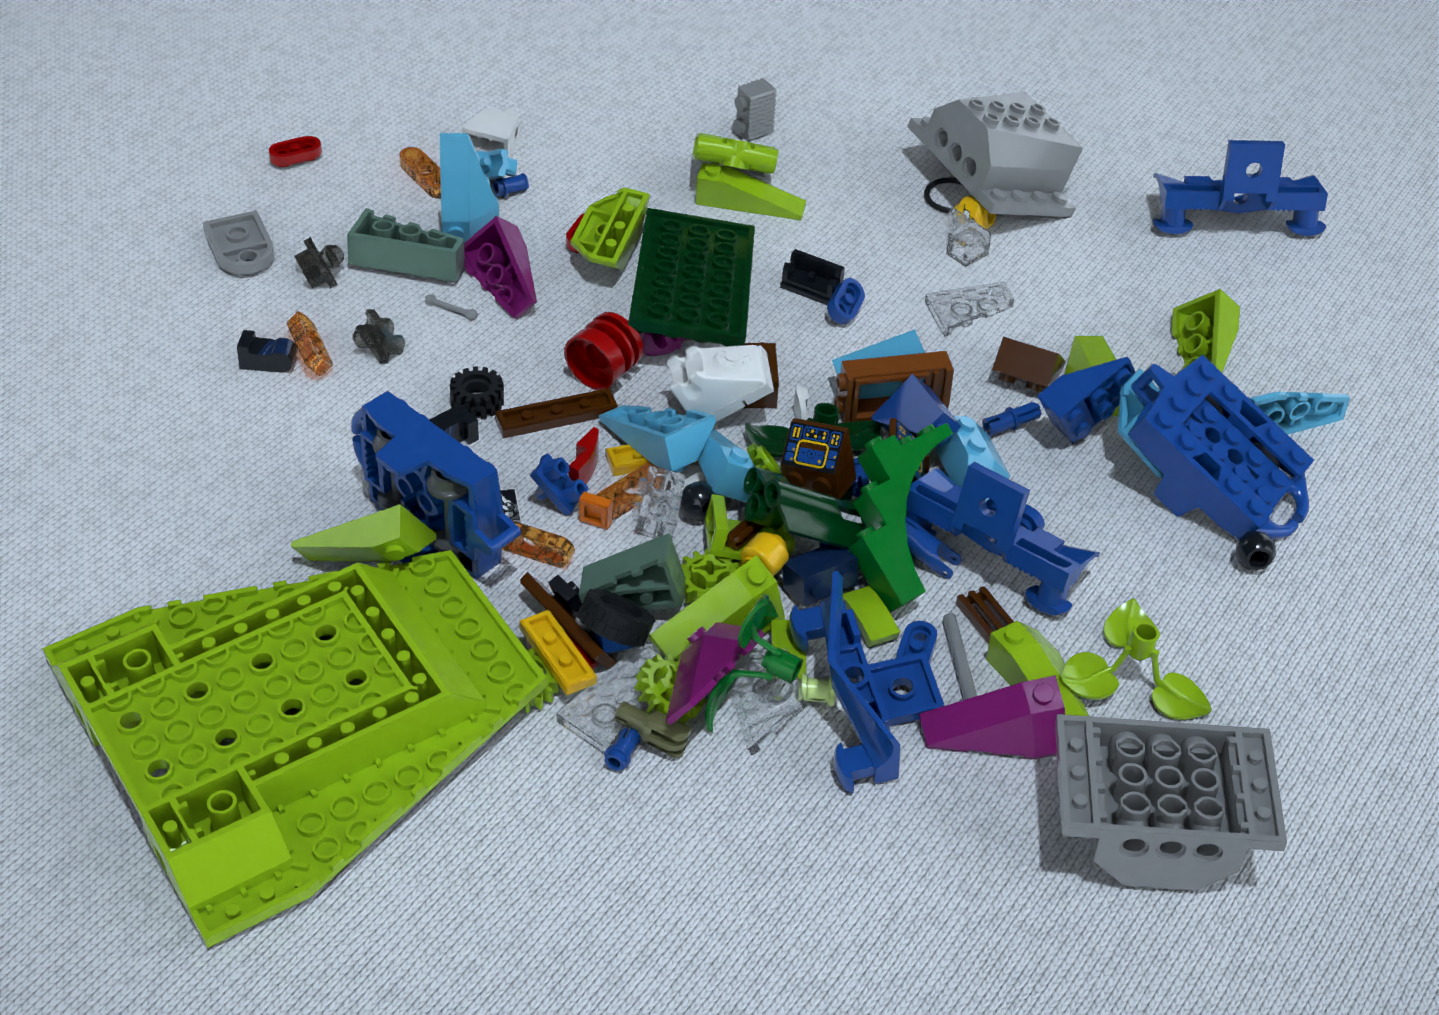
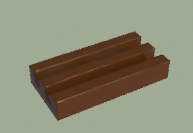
[956,586,1014,644]

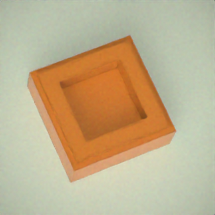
[579,491,613,530]

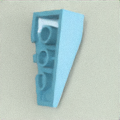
[598,405,716,473]

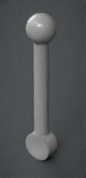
[425,294,478,320]

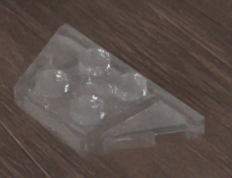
[728,648,807,756]

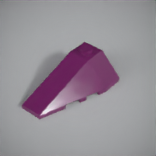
[464,216,537,319]
[666,622,765,725]
[919,675,1065,759]

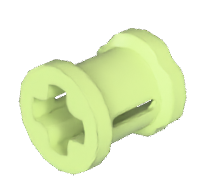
[800,674,835,706]

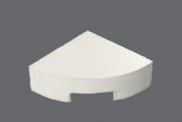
[793,386,813,420]

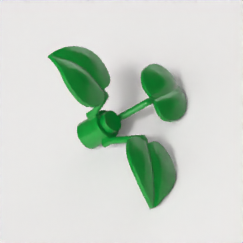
[705,593,803,733]

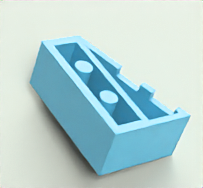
[832,329,925,399]

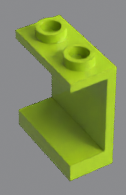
[704,494,795,560]

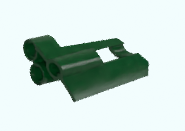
[743,466,913,558]

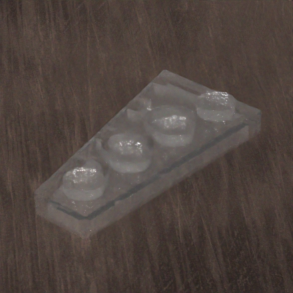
[557,638,664,755]

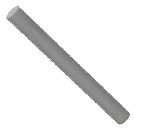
[943,613,977,700]

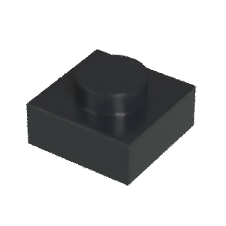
[548,575,582,618]

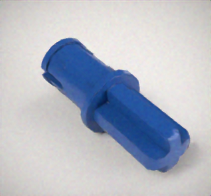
[982,402,1042,437]

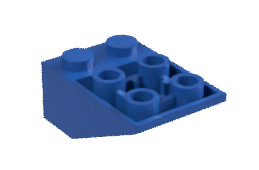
[1037,357,1135,444]

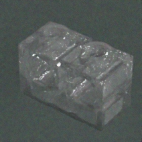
[631,466,686,538]

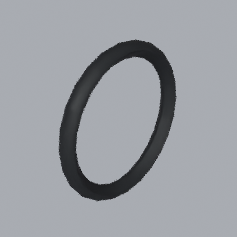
[924,177,962,214]

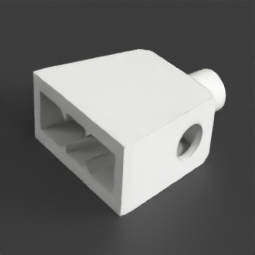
[462,107,520,158]

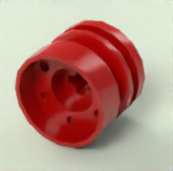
[564,312,643,390]

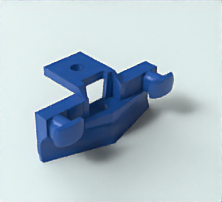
[1153,140,1328,236]
[906,462,1100,616]
[789,571,945,793]

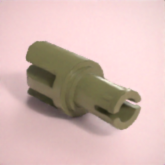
[614,701,691,758]

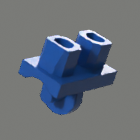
[530,453,588,516]

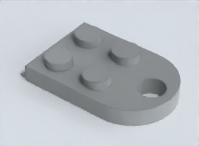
[202,210,274,274]

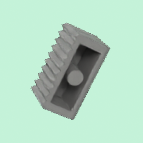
[733,78,777,141]

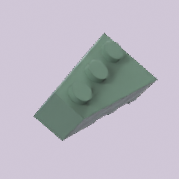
[579,533,686,611]

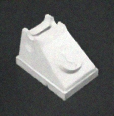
[667,345,774,422]

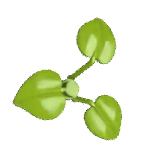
[1060,598,1212,720]

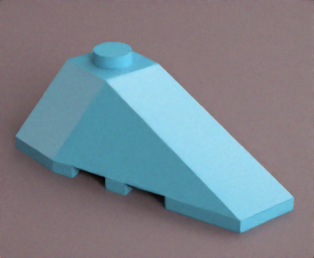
[440,133,499,243]
[1248,392,1350,435]
[698,429,753,502]

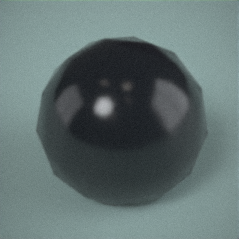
[679,481,717,521]
[1236,531,1276,570]

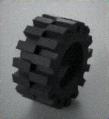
[449,366,504,420]

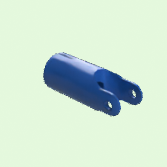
[905,516,962,579]

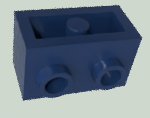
[782,544,858,606]

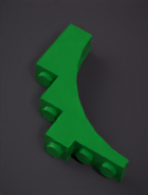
[848,423,953,613]

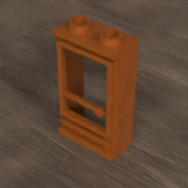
[834,351,954,423]

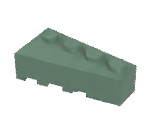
[347,208,465,282]

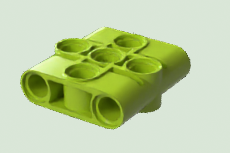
[692,133,779,174]

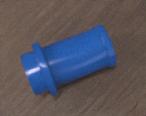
[492,173,529,198]
[851,458,870,498]
[604,727,641,771]

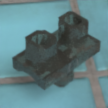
[294,237,344,289]
[352,309,405,364]

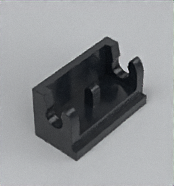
[780,249,845,305]

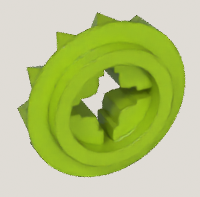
[747,443,783,475]

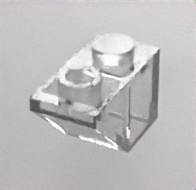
[946,207,992,267]

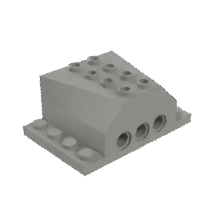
[907,92,1083,217]
[1055,714,1287,891]

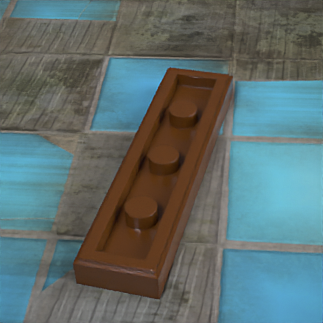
[495,388,618,439]
[520,572,618,670]

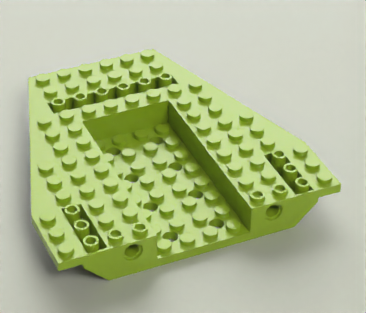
[42,550,548,948]

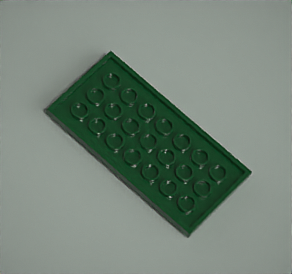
[628,208,755,347]

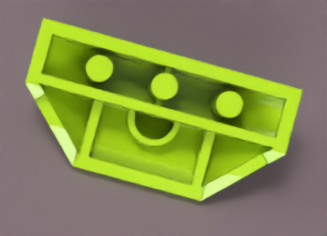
[571,187,650,271]

